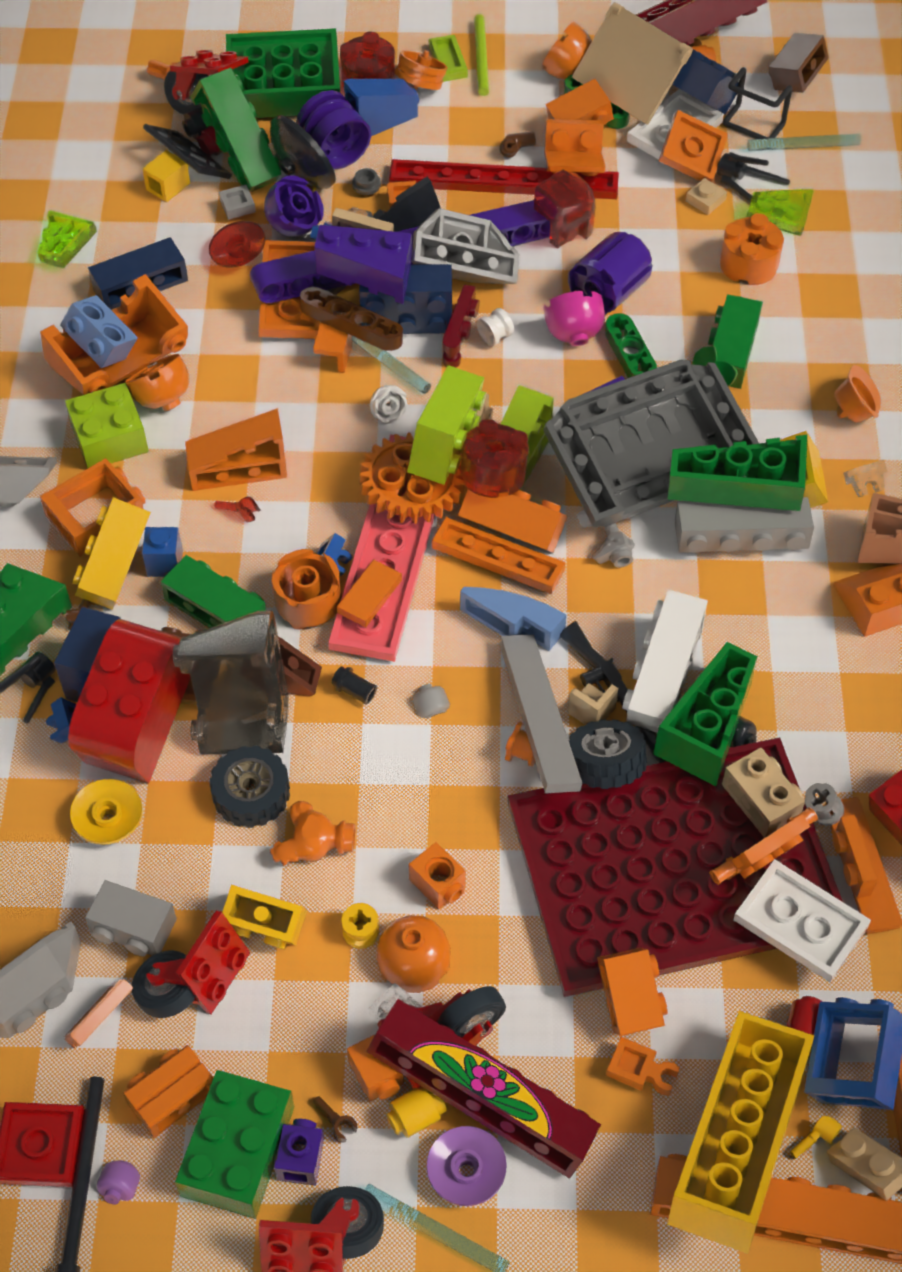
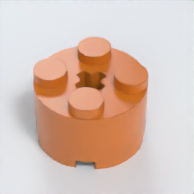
[720,213,784,285]
[272,549,341,630]

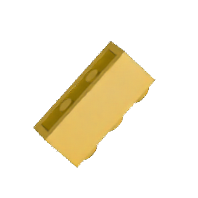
[72,497,151,610]

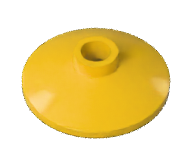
[70,779,143,845]

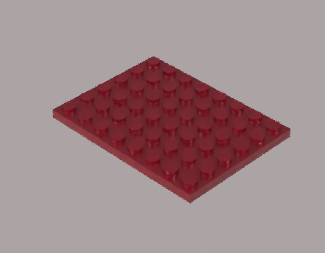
[507,737,844,997]

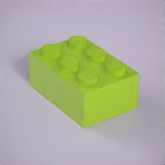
[407,365,487,485]

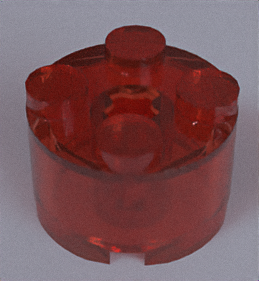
[340,31,396,88]
[460,419,529,498]

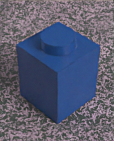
[142,527,183,577]

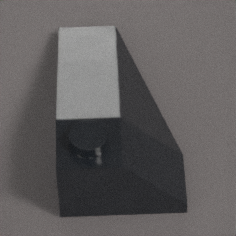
[372,176,441,232]

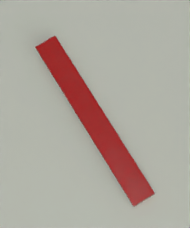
[389,159,619,200]

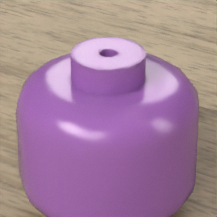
[97,1160,140,1205]

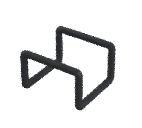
[723,67,792,143]

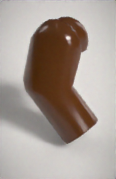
[499,131,536,158]

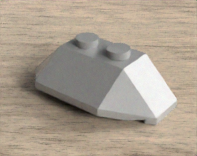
[411,208,520,284]
[0,456,57,507]
[0,921,81,1038]

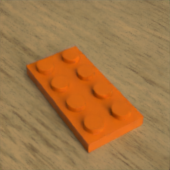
[259,240,320,339]

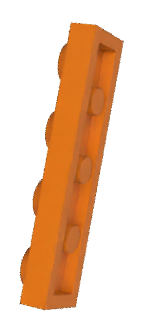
[432,517,566,594]

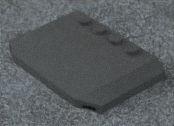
[543,360,759,527]

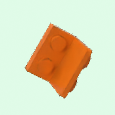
[544,119,606,176]

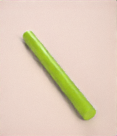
[474,14,489,96]

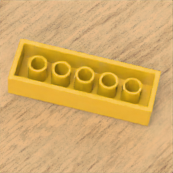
[667,1011,814,1254]

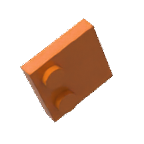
[658,110,728,182]

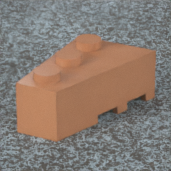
[857,493,902,564]

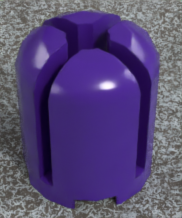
[568,232,653,315]

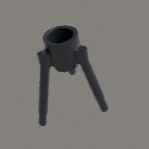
[717,152,790,208]
[0,652,56,723]

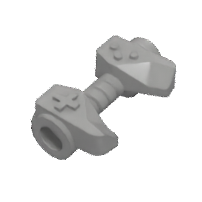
[577,510,635,568]

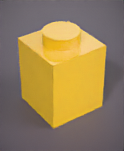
[142,150,190,202]

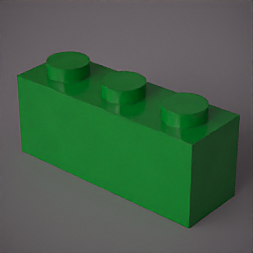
[708,294,763,389]
[161,555,268,648]

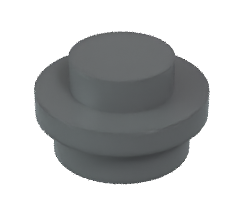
[352,168,381,195]

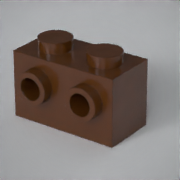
[769,33,829,93]

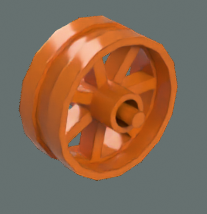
[394,50,448,90]

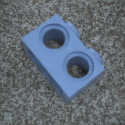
[60,295,138,368]

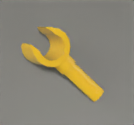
[789,1116,842,1159]

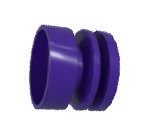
[296,90,372,169]

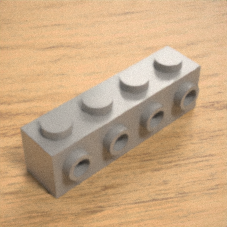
[674,497,814,553]

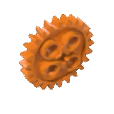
[359,432,465,524]

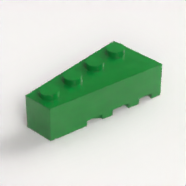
[190,67,282,192]
[667,434,808,511]
[0,563,72,676]
[654,642,758,786]

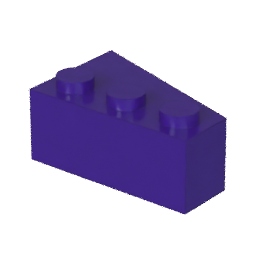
[314,225,412,305]

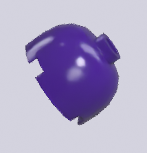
[264,175,324,237]

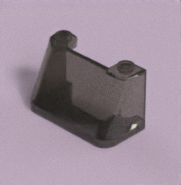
[173,610,289,755]

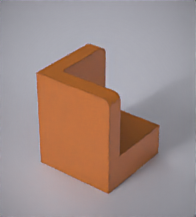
[313,322,352,373]

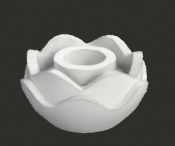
[370,385,408,423]

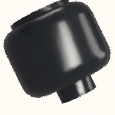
[730,716,757,748]

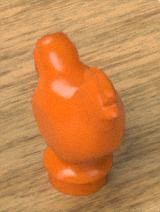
[270,801,356,865]

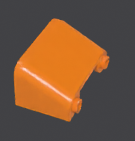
[40,274,188,395]

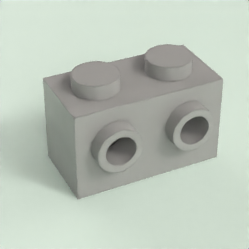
[85,880,177,957]

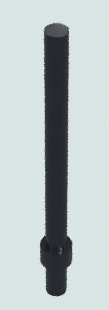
[55,1076,105,1272]

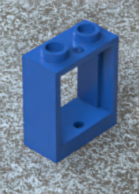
[804,997,902,1110]

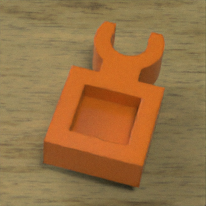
[606,1037,680,1096]

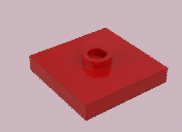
[0,1102,85,1187]

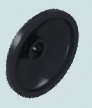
[270,115,336,189]

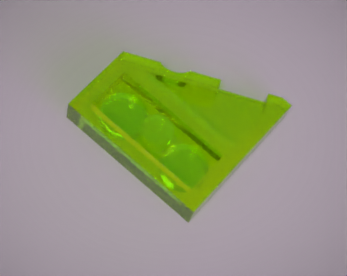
[37,210,97,269]

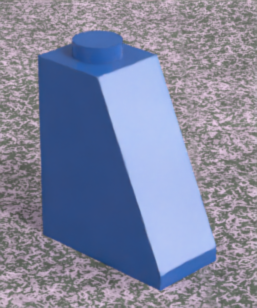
[344,79,419,136]

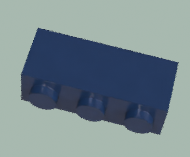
[88,237,188,310]

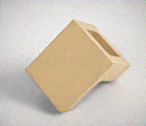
[568,683,618,725]

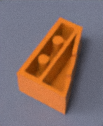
[185,408,287,491]

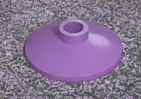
[427,1126,507,1206]

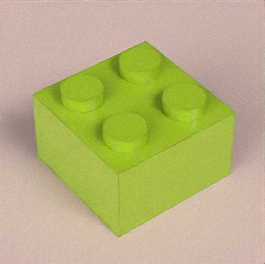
[65,382,149,469]

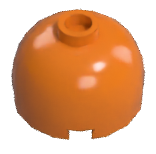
[541,22,592,80]
[125,353,189,411]
[377,915,451,993]

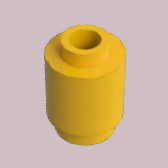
[386,1087,447,1138]

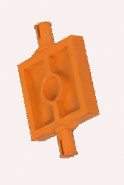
[709,807,818,885]

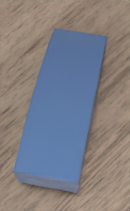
[460,587,566,651]

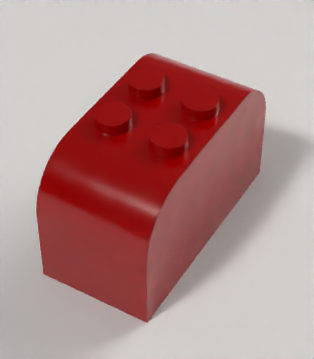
[68,619,199,784]

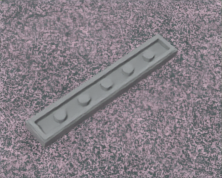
[499,635,582,793]

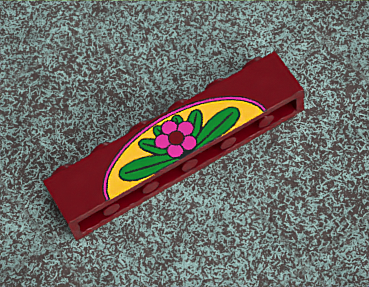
[366,999,601,1179]

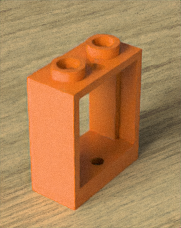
[40,458,146,557]

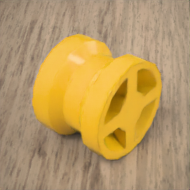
[341,903,380,949]

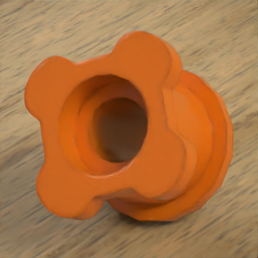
[505,721,536,767]

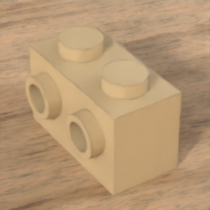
[722,748,805,838]

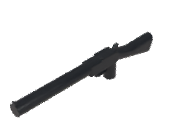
[560,621,666,763]

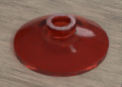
[209,221,266,268]

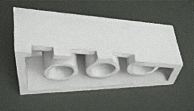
[622,589,708,732]

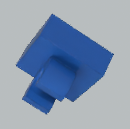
[316,533,352,576]
[46,697,76,743]

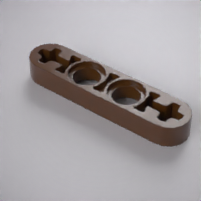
[300,287,403,351]

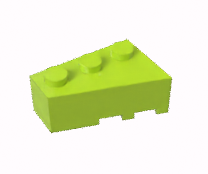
[474,385,554,493]

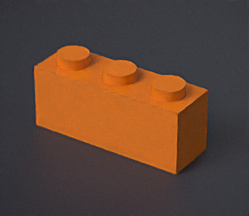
[458,477,568,553]

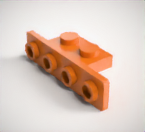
[825,797,902,934]

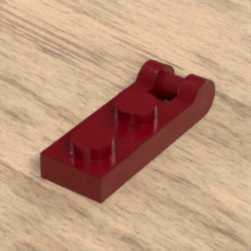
[443,284,480,368]

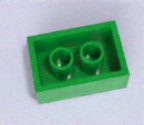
[175,1070,295,1219]

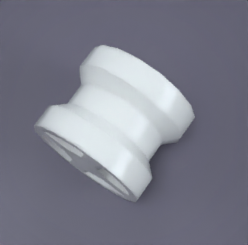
[477,308,514,346]

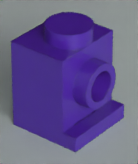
[274,1119,324,1186]

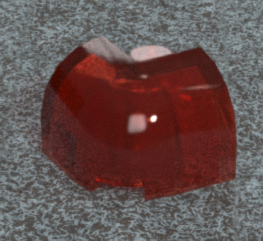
[534,169,596,249]

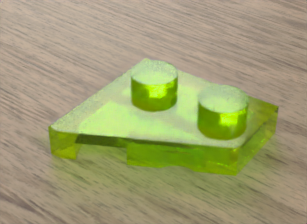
[746,189,814,236]

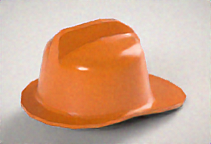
[834,365,881,423]

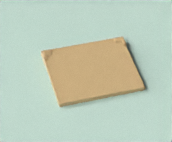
[572,2,693,125]

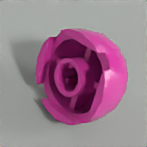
[543,291,605,346]

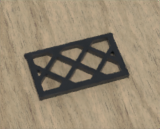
[143,124,232,179]

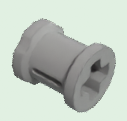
[805,783,844,826]

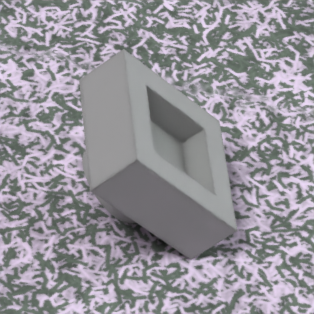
[219,185,256,220]

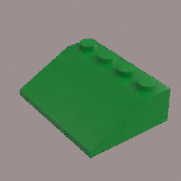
[226,28,341,118]

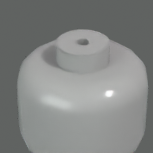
[413,684,450,719]

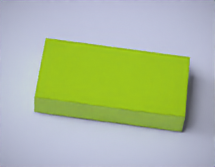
[428,35,468,82]

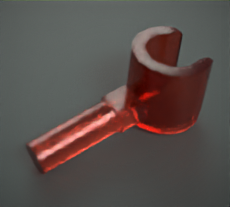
[214,496,261,522]

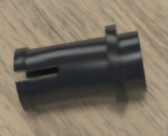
[331,666,378,705]

